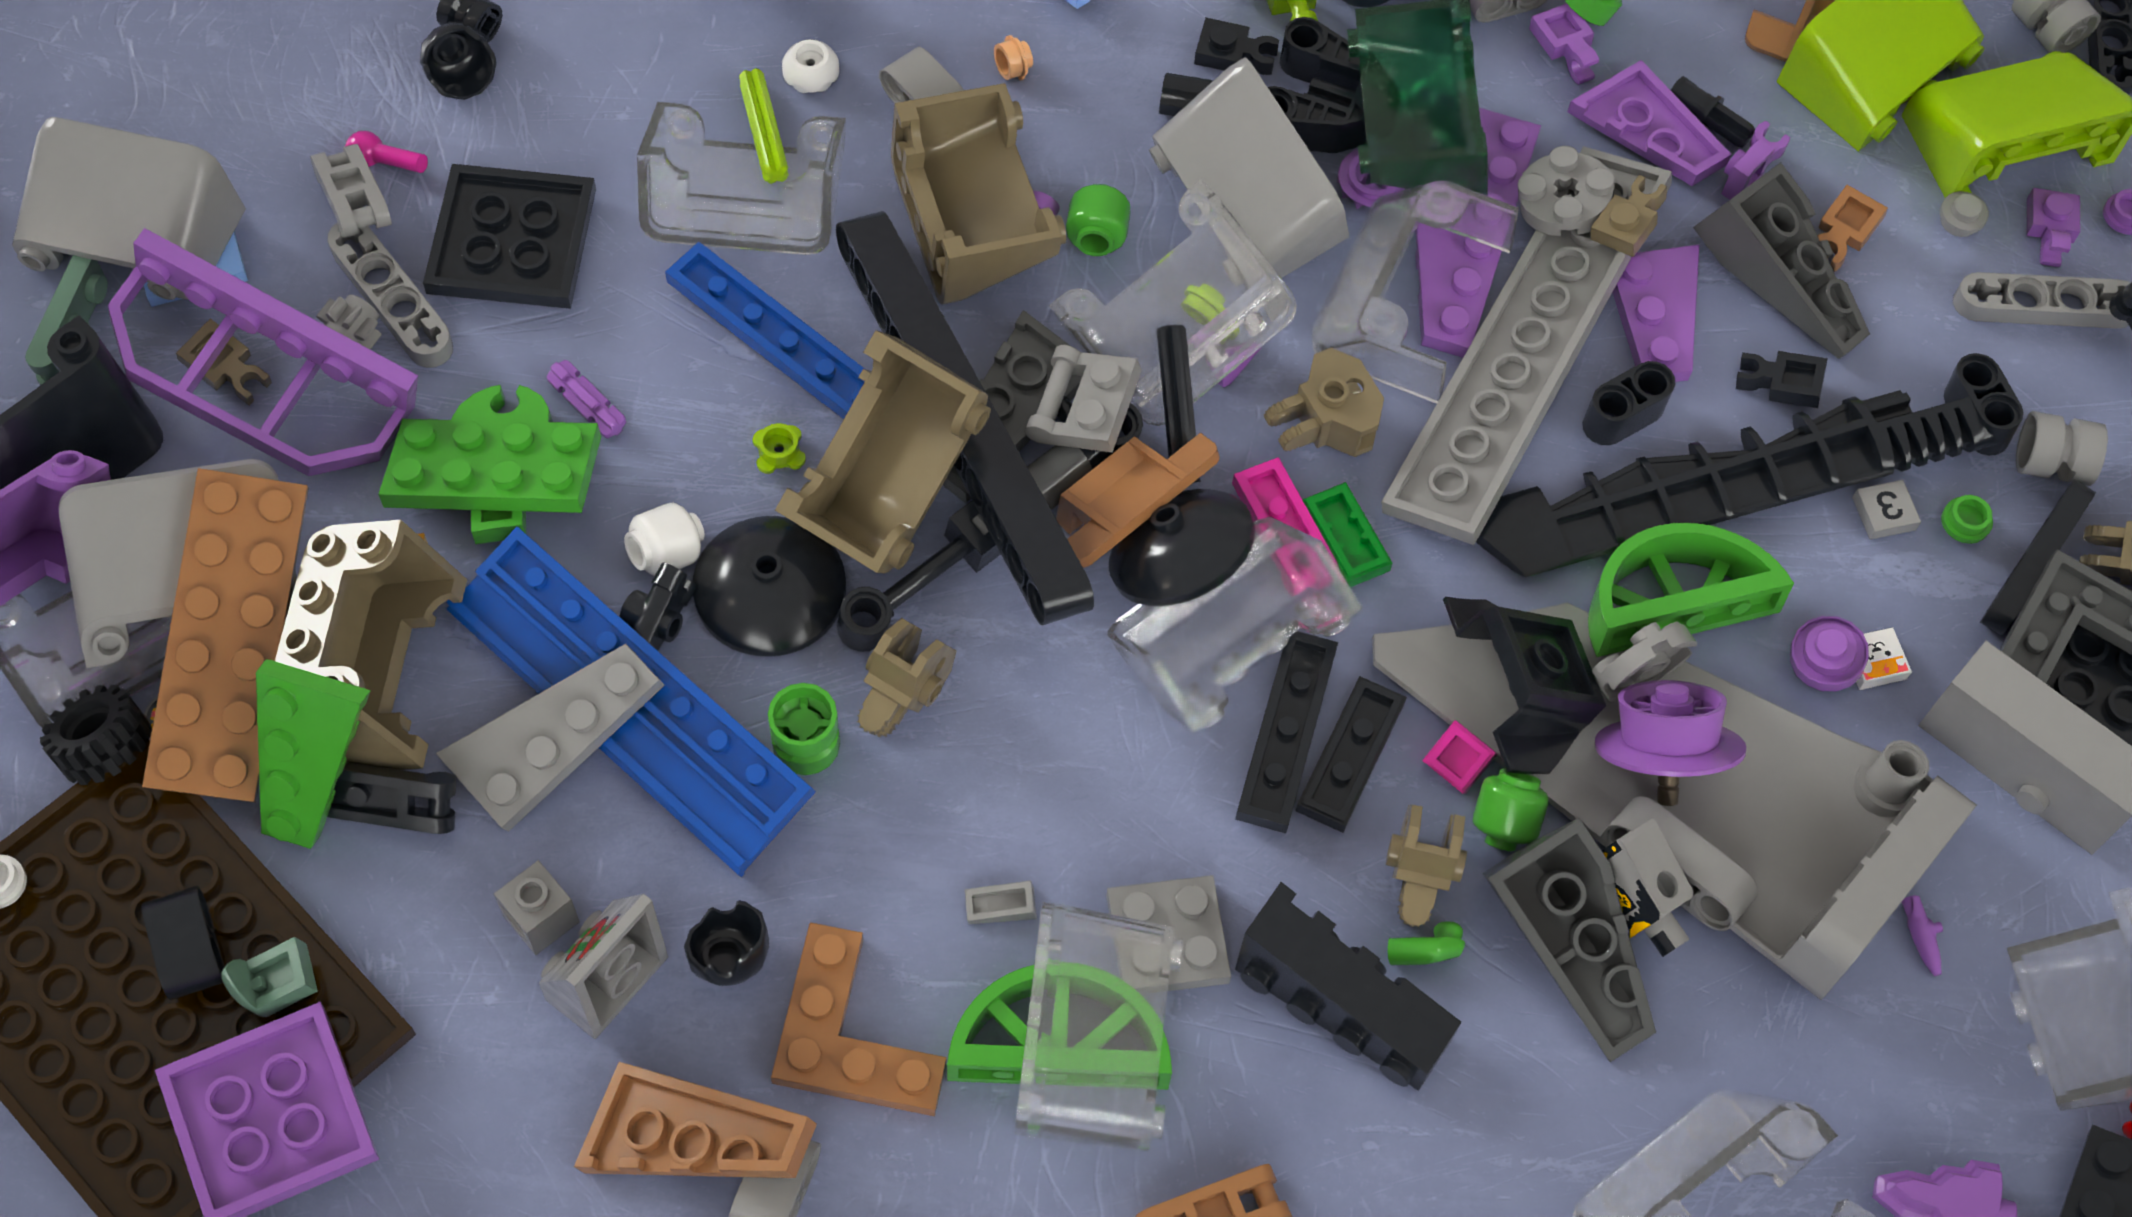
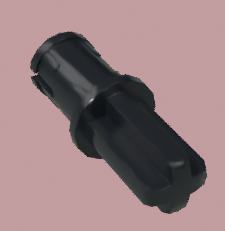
[1671,76,1755,148]

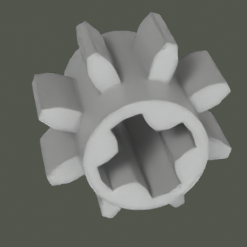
[316,295,382,350]

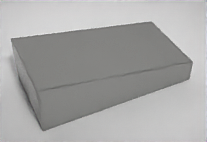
[965,880,1037,924]

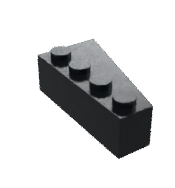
[1235,882,1461,1091]

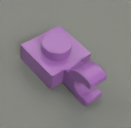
[1529,3,1599,85]
[1721,121,1790,200]
[2027,188,2080,267]

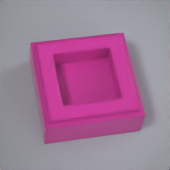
[1422,720,1498,794]

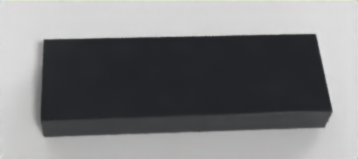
[1295,676,1407,833]

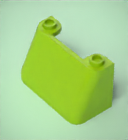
[1776,0,1985,152]
[1901,51,2132,198]

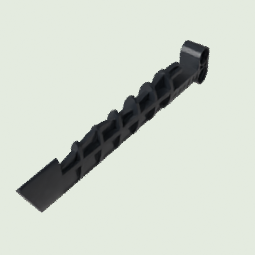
[1476,353,2024,577]

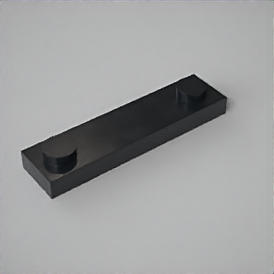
[1235,629,1339,834]

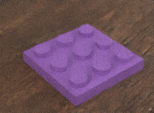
[155,1002,379,1217]

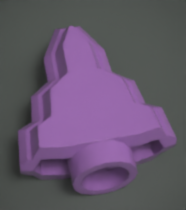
[1872,1159,2017,1217]

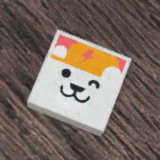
[1856,627,1912,690]

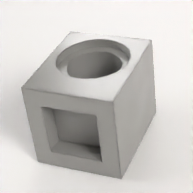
[494,860,580,955]

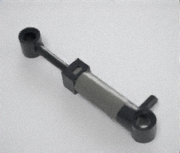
[837,395,1143,652]

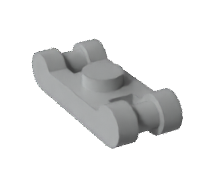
[310,144,392,238]

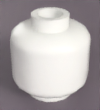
[624,502,705,576]

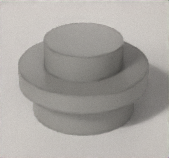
[1940,191,1989,237]

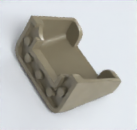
[891,83,1066,305]
[775,330,991,574]

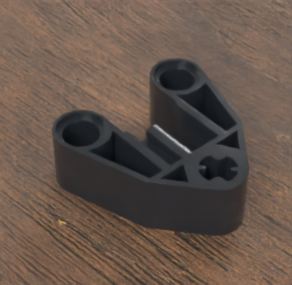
[1268,17,1399,153]

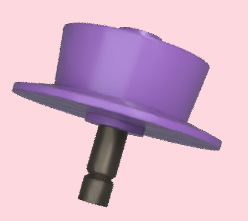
[1595,680,1746,806]

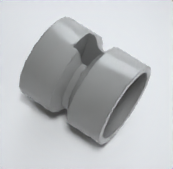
[2012,0,2101,53]
[2016,411,2108,486]

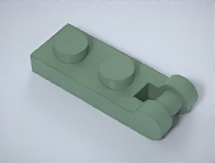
[25,255,108,386]

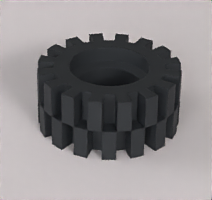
[40,684,151,785]

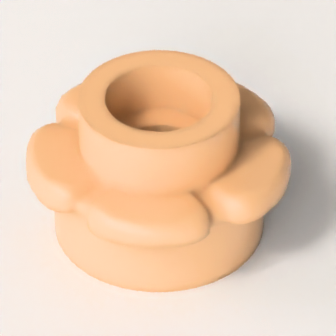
[994,35,1033,80]

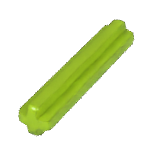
[739,68,789,184]

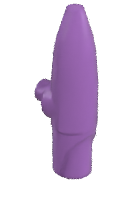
[1902,895,1943,976]

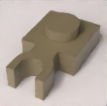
[1591,175,1667,257]
[176,318,272,406]

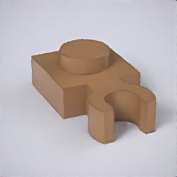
[1817,185,1888,272]

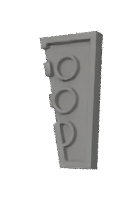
[436,644,665,832]

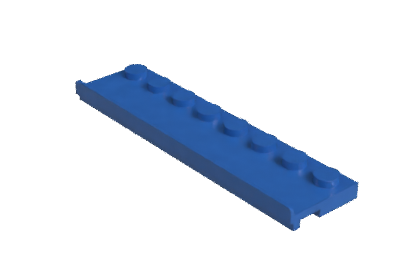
[446,526,816,877]

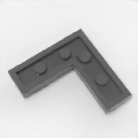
[2000,549,2132,683]

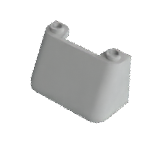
[1149,57,1349,296]
[12,117,246,300]

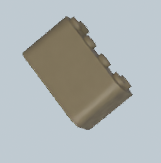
[275,519,467,770]

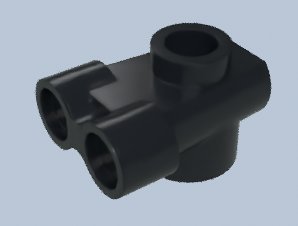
[619,562,697,651]

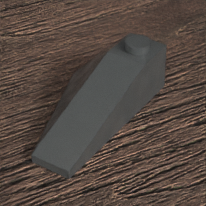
[1693,162,1870,359]
[1483,818,1656,1062]

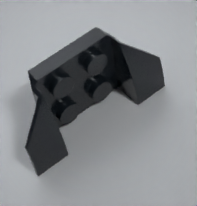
[1443,597,1607,774]

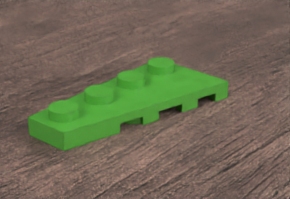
[256,659,371,849]

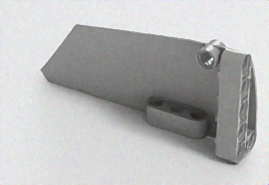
[1372,602,1977,1000]

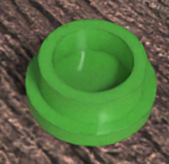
[1941,495,1993,544]

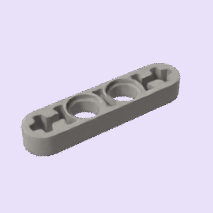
[328,222,453,368]
[1953,272,2131,329]

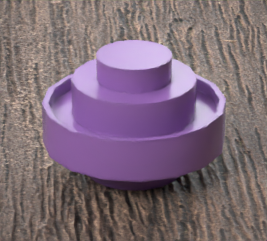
[1790,616,1869,692]

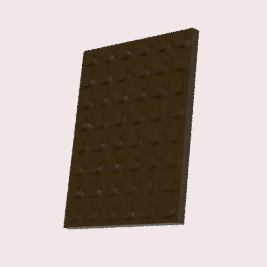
[0,738,416,1217]

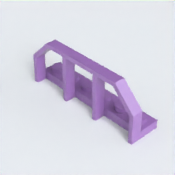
[108,228,418,476]

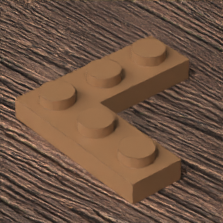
[771,922,947,1117]

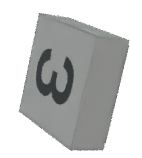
[1852,480,1921,540]

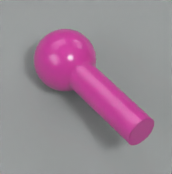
[345,131,428,173]

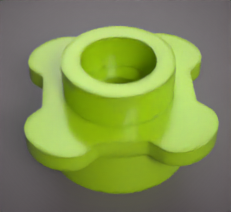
[752,423,806,474]

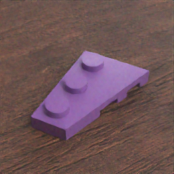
[1567,60,1732,186]
[1613,245,1699,382]

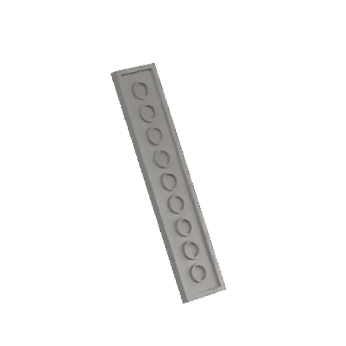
[1381,146,1672,545]

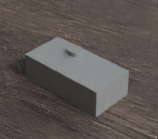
[1918,640,2132,855]

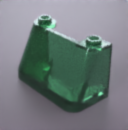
[1347,0,1488,200]

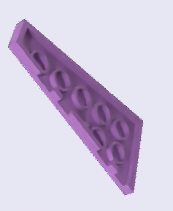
[1405,87,1541,358]

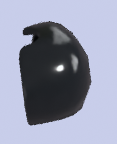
[420,22,496,100]
[684,900,769,986]

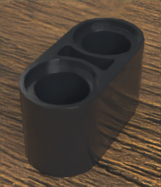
[1582,361,1676,446]
[141,885,225,1001]

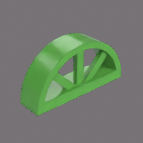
[1588,523,1794,657]
[947,962,1172,1090]

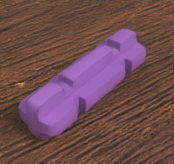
[547,360,626,439]

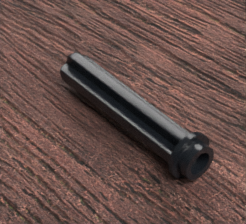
[1156,324,1201,483]

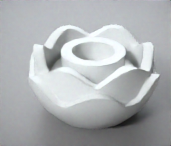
[782,39,839,93]

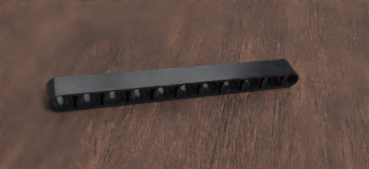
[835,211,1094,625]

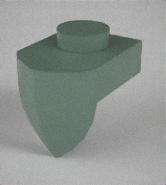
[221,937,318,1017]

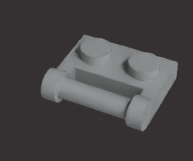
[1025,345,1142,452]

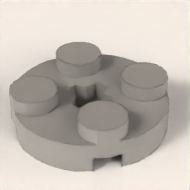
[1518,146,1615,236]
[1592,621,1697,702]

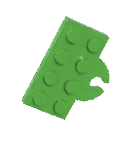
[378,385,601,513]

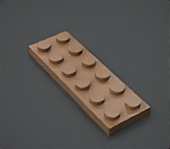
[142,468,309,803]

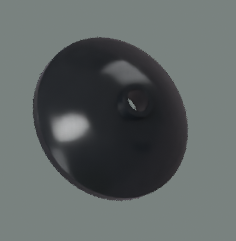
[1109,489,1256,606]
[693,516,846,657]

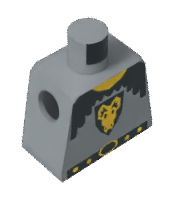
[1602,817,1693,957]

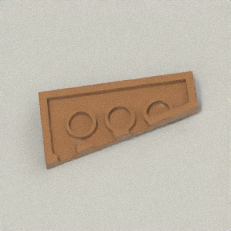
[574,1061,817,1178]

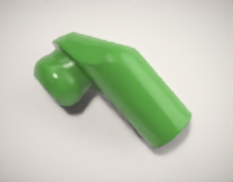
[1388,921,1465,966]

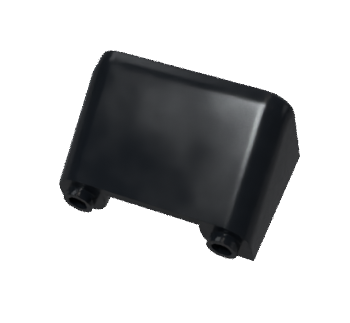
[0,315,163,490]

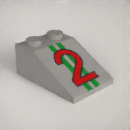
[539,894,668,1039]

